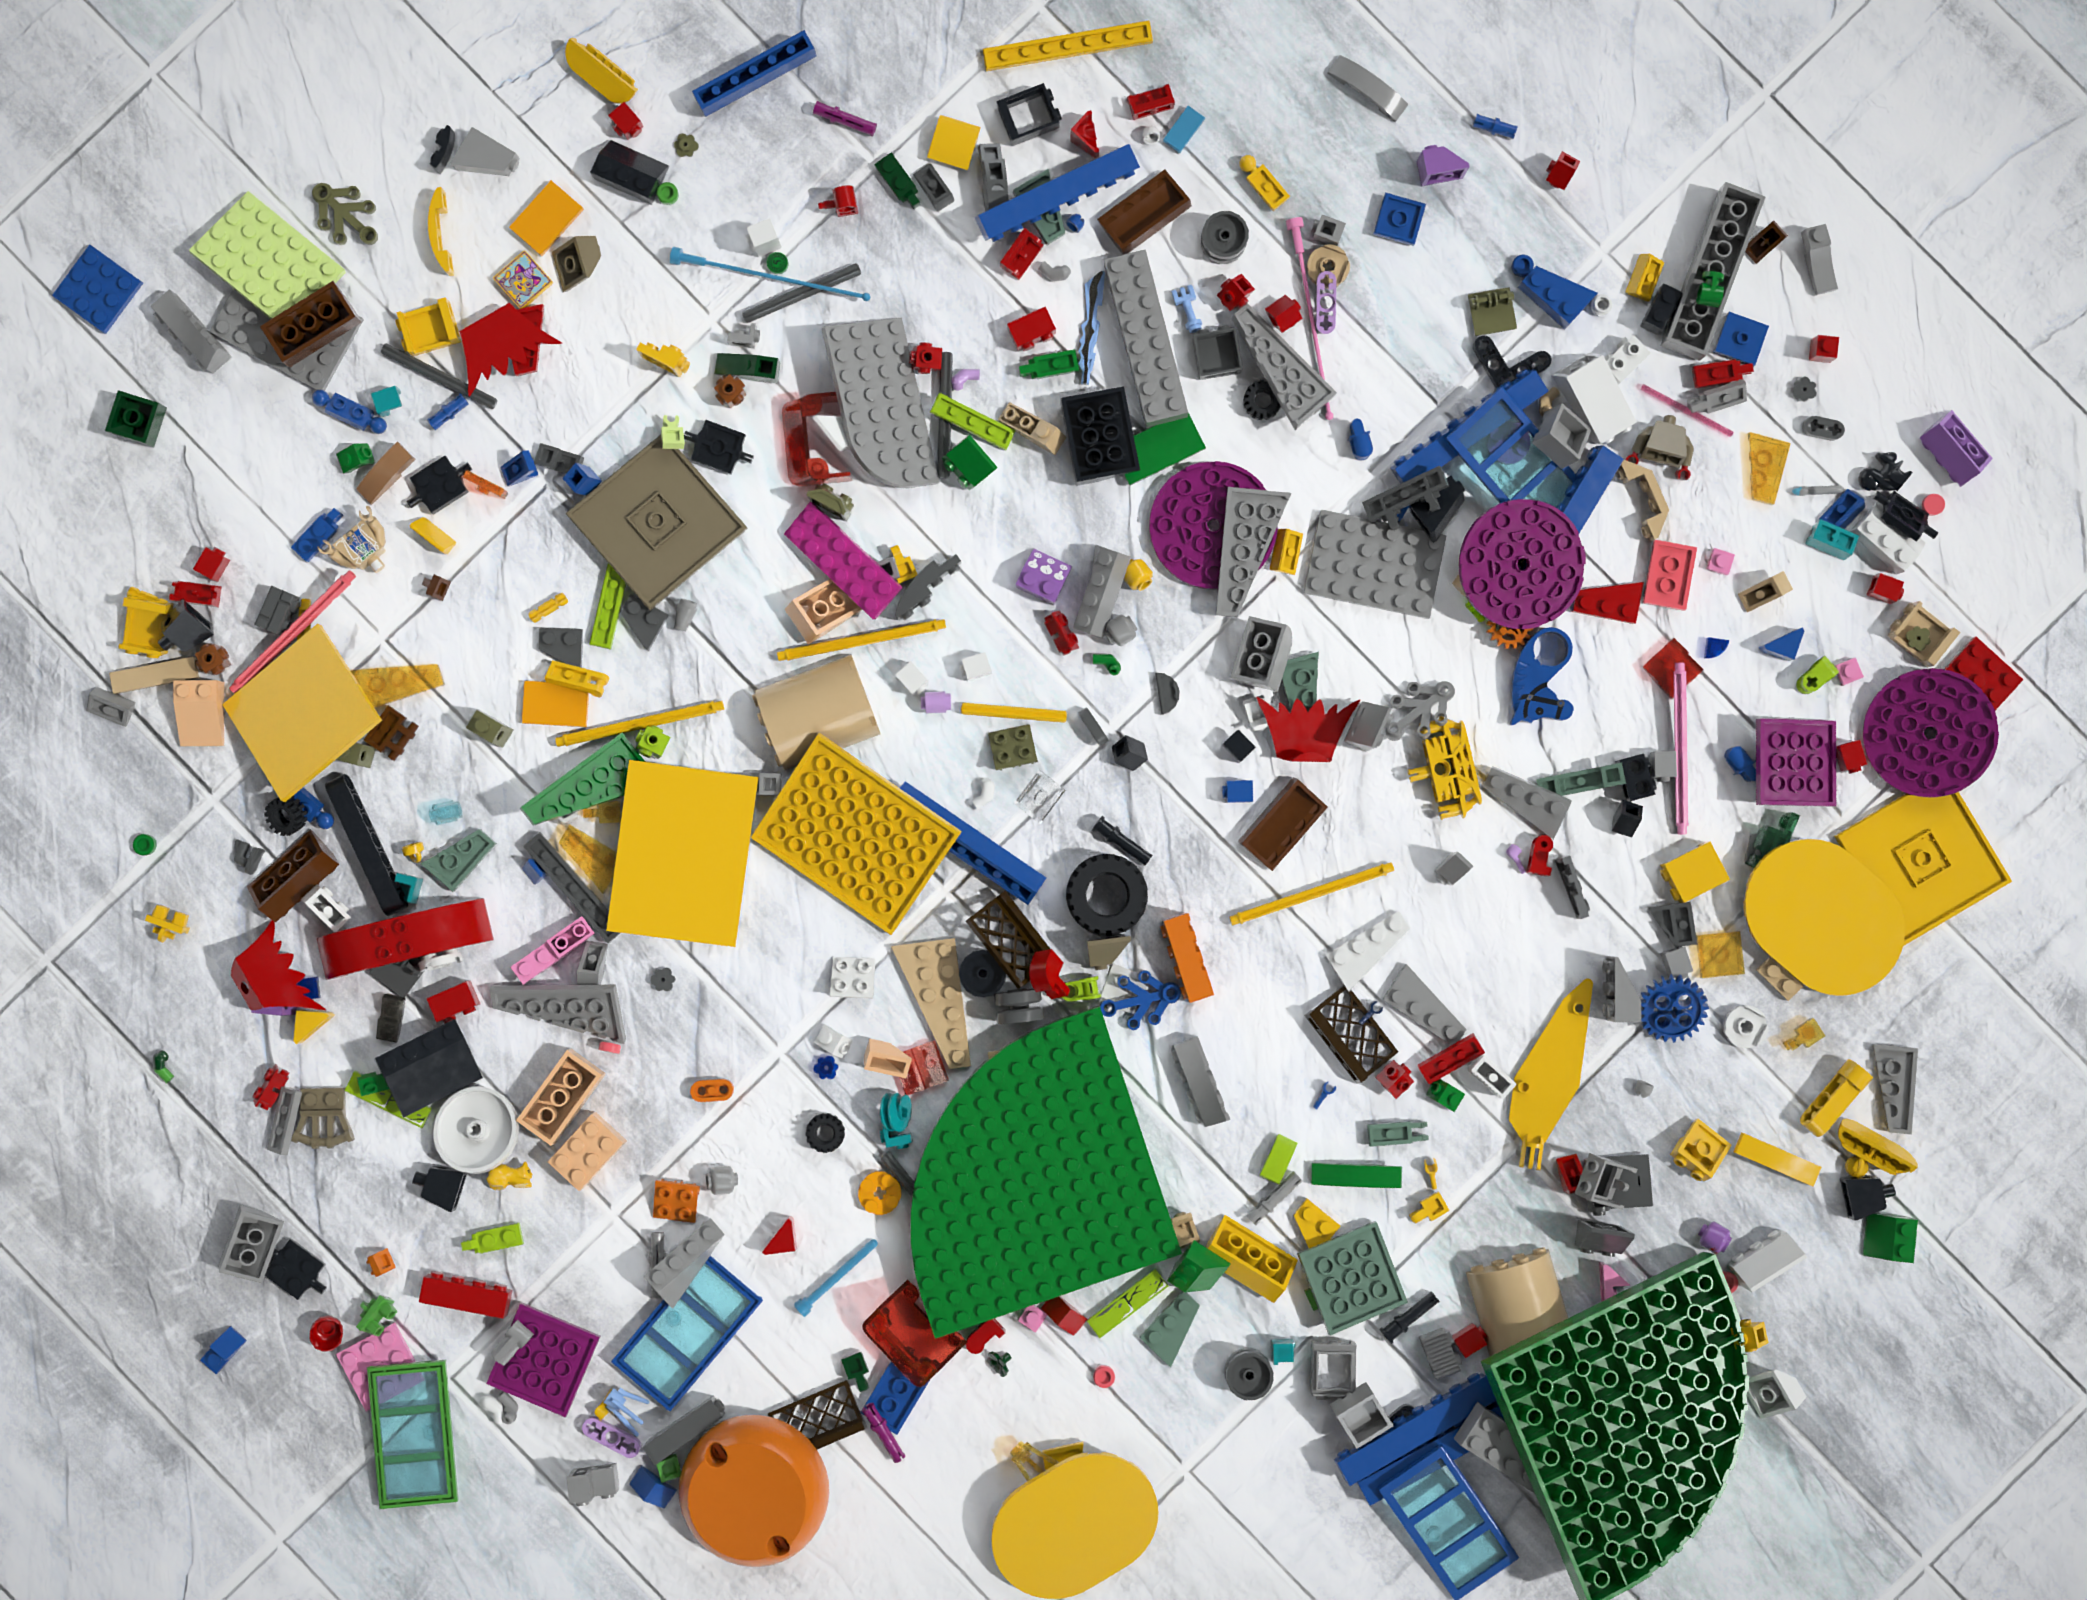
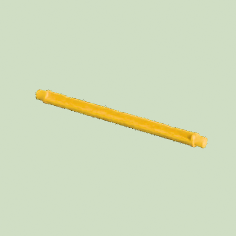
[777,619,946,661]
[555,700,725,747]
[1229,862,1395,926]

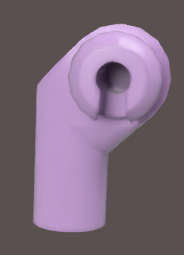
[951,369,980,391]

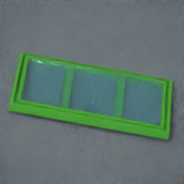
[367,1359,459,1509]

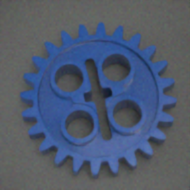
[1641,974,1709,1043]

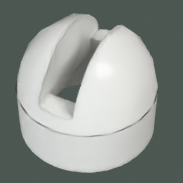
[1143,125,1160,145]

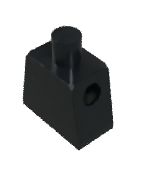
[158,599,214,651]
[412,1166,468,1212]
[1840,1176,1896,1221]

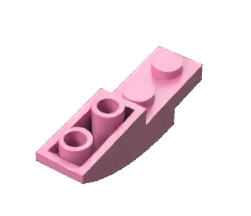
[510,916,595,985]

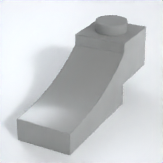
[1801,223,1838,296]

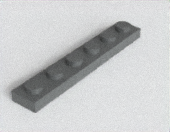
[523,832,620,943]

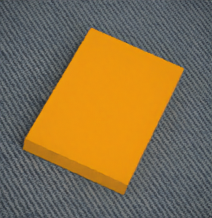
[509,180,584,256]
[522,681,589,727]

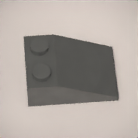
[1575,1220,1635,1257]

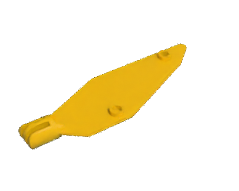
[1509,978,1593,1171]

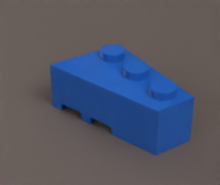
[1518,266,1598,330]

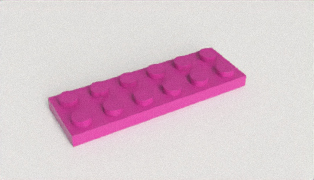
[784,502,903,620]

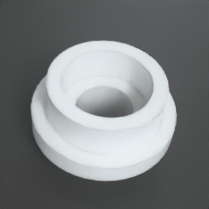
[1591,294,1612,316]

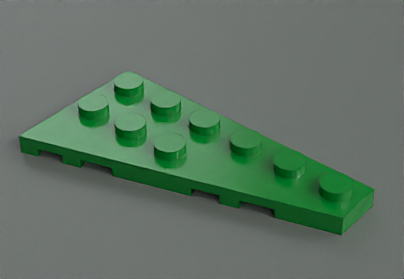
[520,733,646,826]

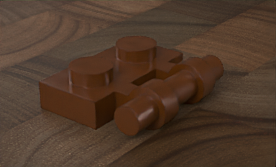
[364,705,419,761]

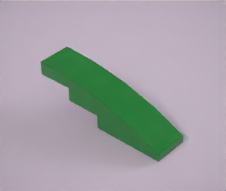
[1311,1163,1402,1188]

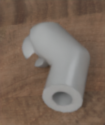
[1038,261,1071,282]
[497,1391,518,1424]

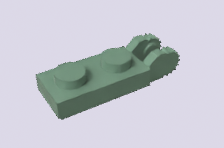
[1367,1121,1429,1147]

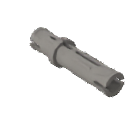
[1246,1171,1303,1225]
[649,1232,666,1299]

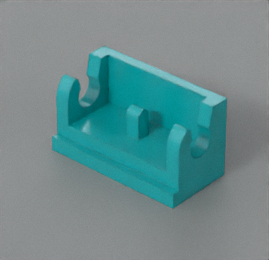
[1805,519,1859,560]

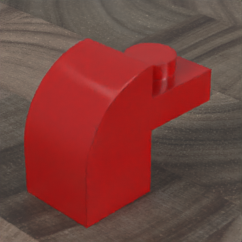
[1029,949,1070,999]

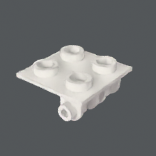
[830,957,876,999]

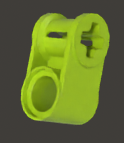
[1796,655,1839,694]
[1062,976,1102,1001]

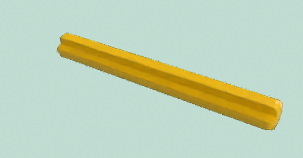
[961,703,1067,723]

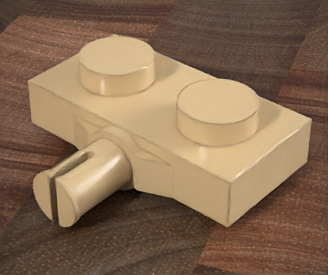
[1756,957,1803,1001]

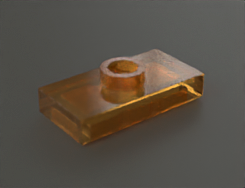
[463,471,508,500]

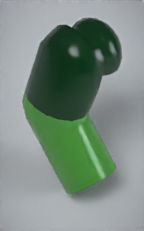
[153,1050,174,1084]

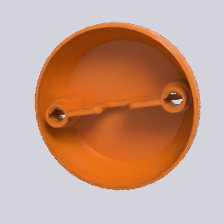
[679,1415,830,1567]

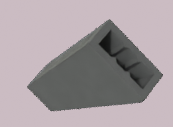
[642,1395,725,1466]

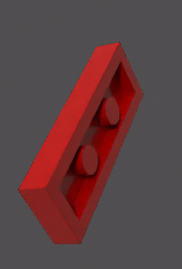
[1418,1033,1485,1085]

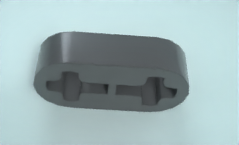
[1802,416,1845,441]
[1078,707,1109,746]

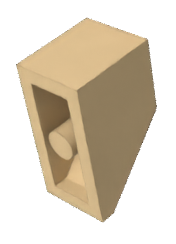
[1738,571,1793,613]

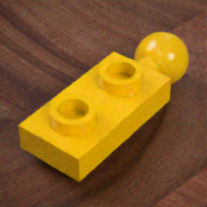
[1239,155,1290,212]

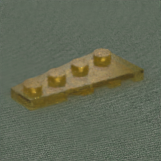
[350,664,445,708]

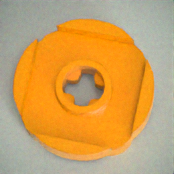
[858,1171,902,1215]

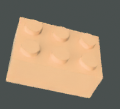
[548,1112,627,1191]

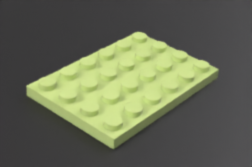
[189,191,346,319]

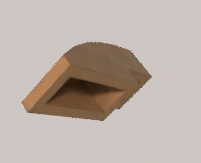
[356,441,416,505]

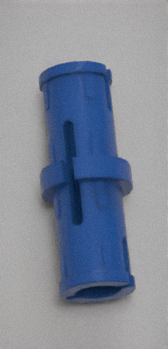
[1473,114,1518,139]
[427,393,469,430]

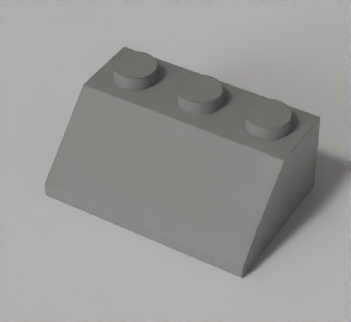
[218,1205,284,1284]

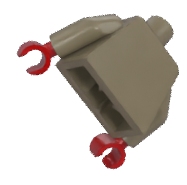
[1625,415,1694,480]

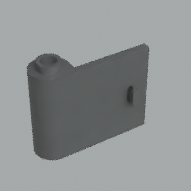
[1584,1154,1653,1216]

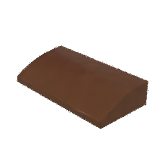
[1097,169,1192,255]
[1237,777,1328,871]

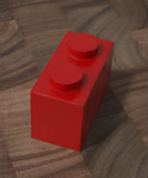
[1007,306,1056,352]
[426,981,480,1024]

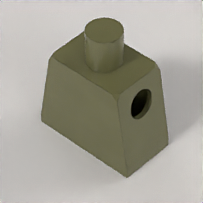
[466,709,514,748]
[336,742,376,768]

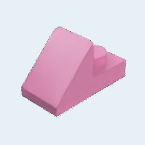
[1599,1262,1630,1302]

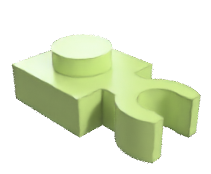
[661,415,685,449]

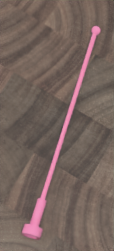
[1286,217,1334,420]

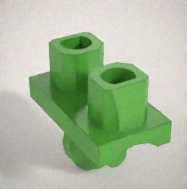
[356,1295,397,1336]

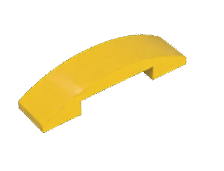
[428,187,454,276]

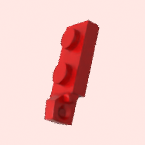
[1691,359,1754,389]

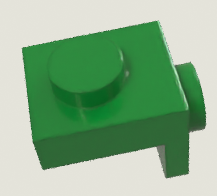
[336,443,375,474]
[1426,1079,1465,1113]

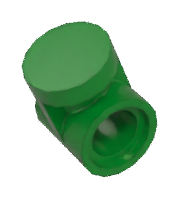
[1696,271,1724,308]

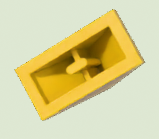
[293,1010,335,1044]

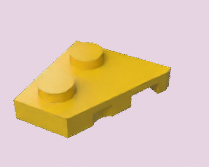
[1293,1198,1341,1248]

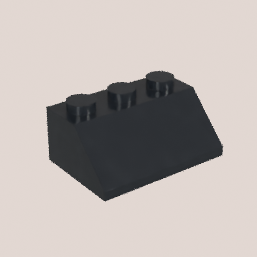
[590,140,669,205]

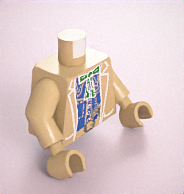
[317,506,386,573]

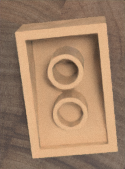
[784,579,862,645]
[173,680,224,746]

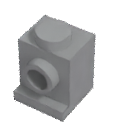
[1311,215,1346,246]

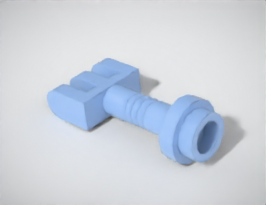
[1171,284,1202,333]

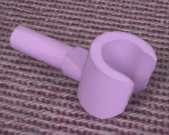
[1506,844,1526,874]

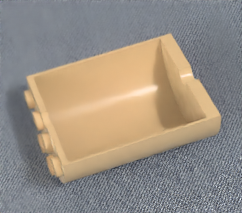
[752,655,881,770]
[1466,1247,1568,1356]

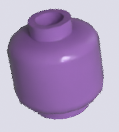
[1698,1221,1732,1254]

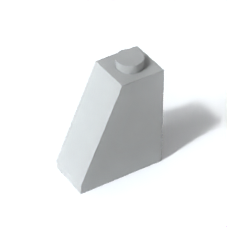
[450,127,520,176]

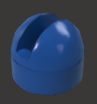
[1066,214,1085,233]

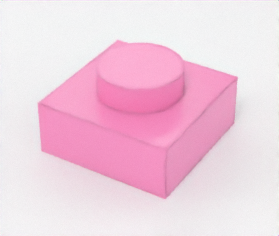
[1706,548,1735,576]
[1835,657,1864,686]
[1018,1305,1047,1333]

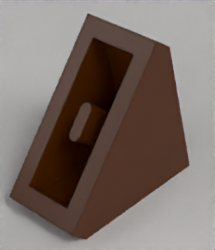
[1745,220,1788,264]

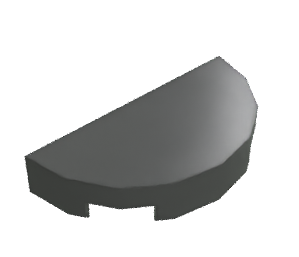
[1155,673,1180,715]

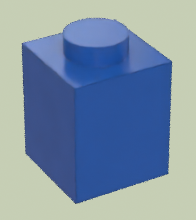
[562,463,602,496]
[1222,780,1253,803]

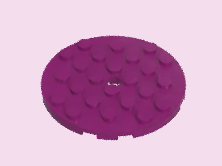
[1149,461,1278,589]
[1458,499,1586,629]
[1863,668,1999,797]

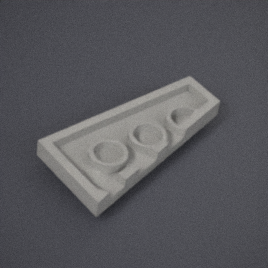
[1483,766,1572,840]
[1382,964,1467,1045]
[1872,1044,1918,1135]

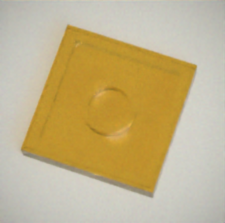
[1696,931,1745,978]

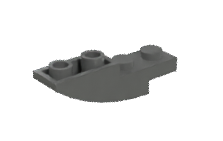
[978,143,1009,212]
[895,554,962,621]

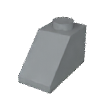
[1434,851,1474,885]
[577,941,608,985]

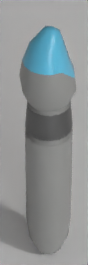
[1792,486,1845,496]

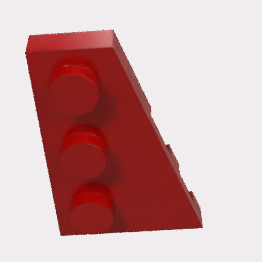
[512,304,544,376]
[1572,582,1644,624]

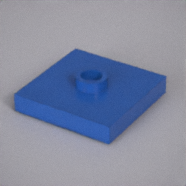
[1373,192,1426,246]
[1713,311,1769,367]

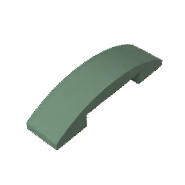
[1536,763,1626,796]

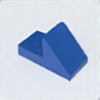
[500,450,538,487]
[200,1326,247,1374]

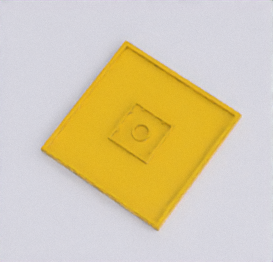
[222,623,382,802]
[1834,792,2013,946]

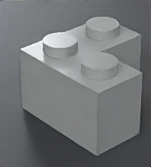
[566,1463,620,1506]

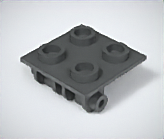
[369,957,427,999]

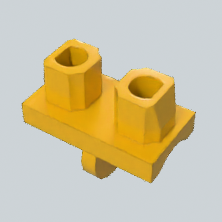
[145,905,190,943]

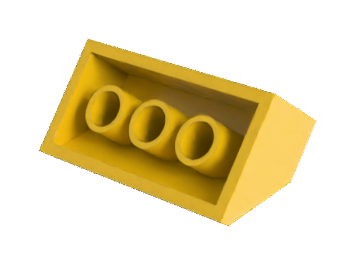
[1205,1215,1298,1303]

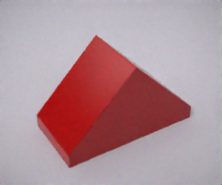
[1556,1154,1583,1194]
[762,1216,797,1255]
[1041,1296,1088,1336]

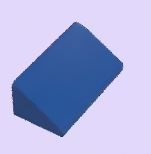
[1819,489,1866,529]

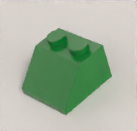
[941,435,998,490]
[1863,1213,1918,1263]
[1167,1240,1231,1293]

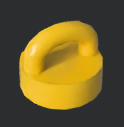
[402,842,425,863]
[1845,1156,1869,1178]

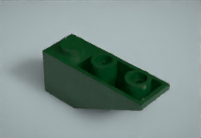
[714,353,781,384]

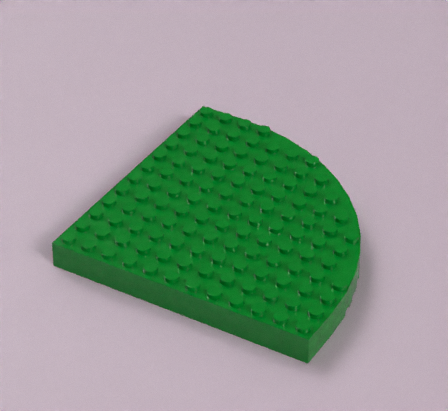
[911,1006,1182,1339]
[1480,1252,1749,1600]

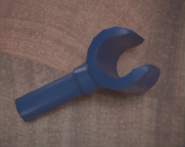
[1358,1001,1383,1026]

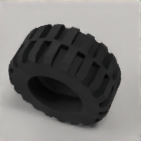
[1066,854,1148,936]

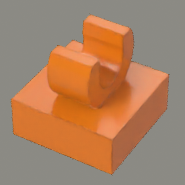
[366,1248,396,1277]

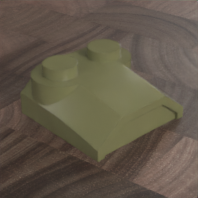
[806,483,854,521]

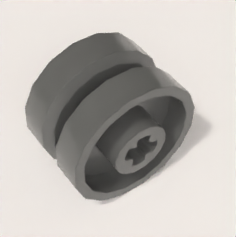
[1201,211,1249,264]
[994,988,1044,1024]
[1224,1348,1274,1400]

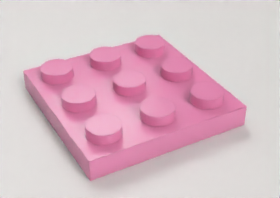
[336,1323,425,1411]

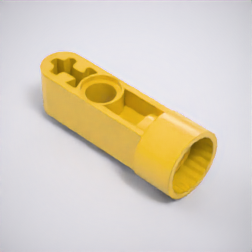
[1800,1059,1873,1137]

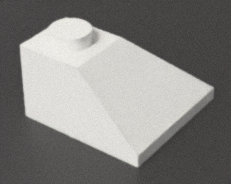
[813,413,850,451]
[1747,1369,1806,1419]

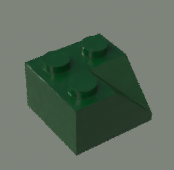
[105,390,167,448]

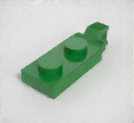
[1018,349,1079,379]

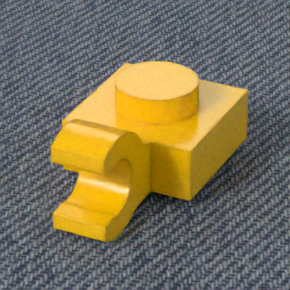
[890,545,918,584]
[1409,1191,1450,1224]

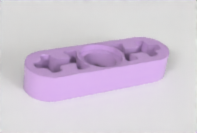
[1316,271,1336,334]
[582,1416,641,1458]

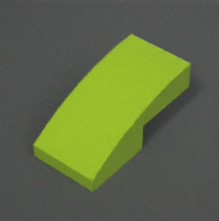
[1259,1134,1298,1185]

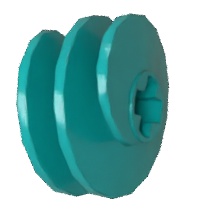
[880,1093,912,1132]

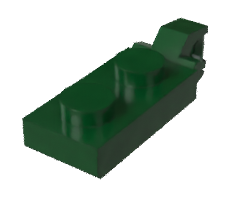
[874,152,921,209]

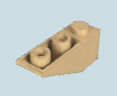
[998,402,1067,455]

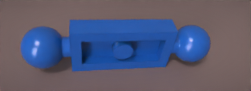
[312,390,387,434]
[268,780,334,829]

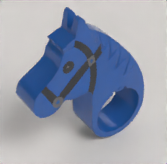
[1510,627,1574,726]

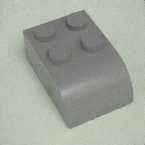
[1230,616,1293,692]

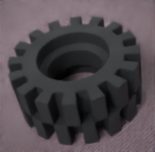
[1243,379,1281,420]
[264,796,307,836]
[805,1113,845,1153]

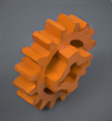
[1486,621,1534,650]

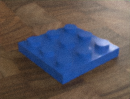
[52,244,144,334]

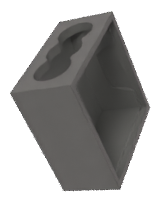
[1192,325,1243,380]

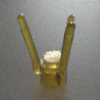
[1010,1441,1059,1481]

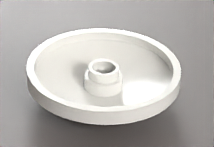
[433,1086,519,1174]

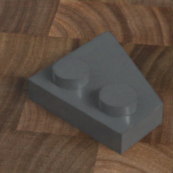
[620,594,669,651]
[538,628,583,668]
[1648,902,1697,947]

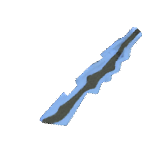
[1078,271,1105,385]

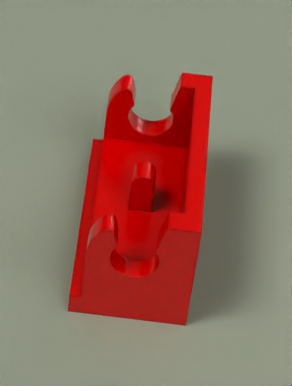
[1127,84,1175,120]
[1000,228,1044,280]
[169,581,222,608]

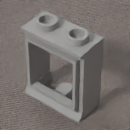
[1575,1153,1638,1210]
[1310,1340,1357,1400]

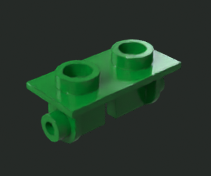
[357,1072,389,1096]

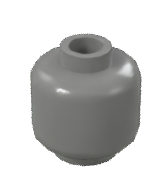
[1105,615,1138,646]
[706,1166,738,1195]

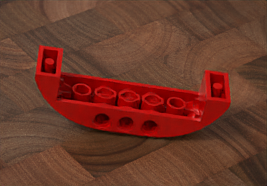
[317,898,494,980]

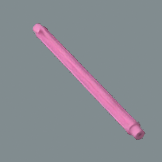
[1673,663,1689,835]

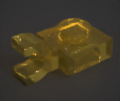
[583,801,621,824]
[1783,1018,1825,1051]

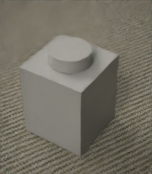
[1650,751,1677,782]
[1660,947,1694,980]

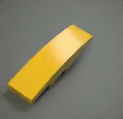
[1733,1132,1822,1187]

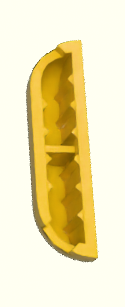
[565,38,638,104]
[1838,1119,1918,1175]

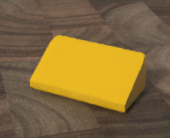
[1625,253,1665,302]
[409,517,456,555]
[1270,528,1303,575]

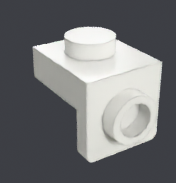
[1243,695,1269,731]
[814,1024,853,1058]

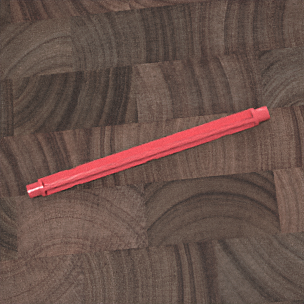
[229,570,356,693]

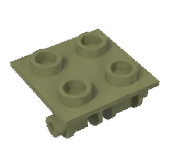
[1468,287,1517,336]
[988,724,1038,771]

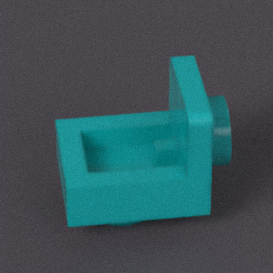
[879,1126,913,1149]

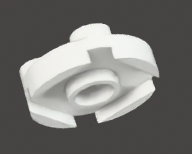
[418,948,463,972]
[1723,1005,1768,1049]

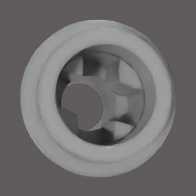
[674,598,698,632]

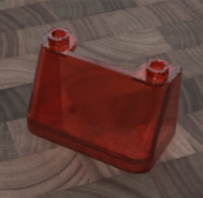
[862,1279,967,1387]

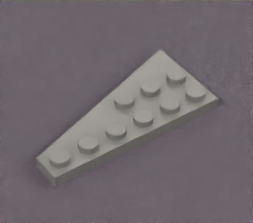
[1231,303,1337,430]
[1216,487,1292,617]
[489,984,626,1044]

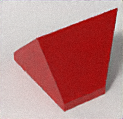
[1070,110,1099,158]

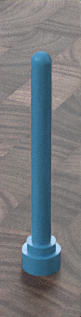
[794,1239,878,1317]

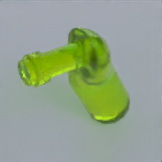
[1465,600,1485,623]

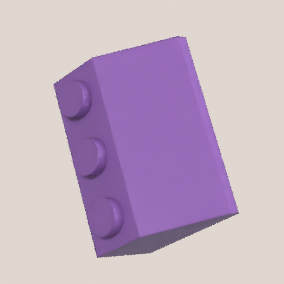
[1920,410,1993,487]

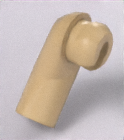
[1539,386,1560,417]

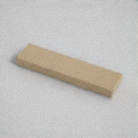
[109,656,199,694]

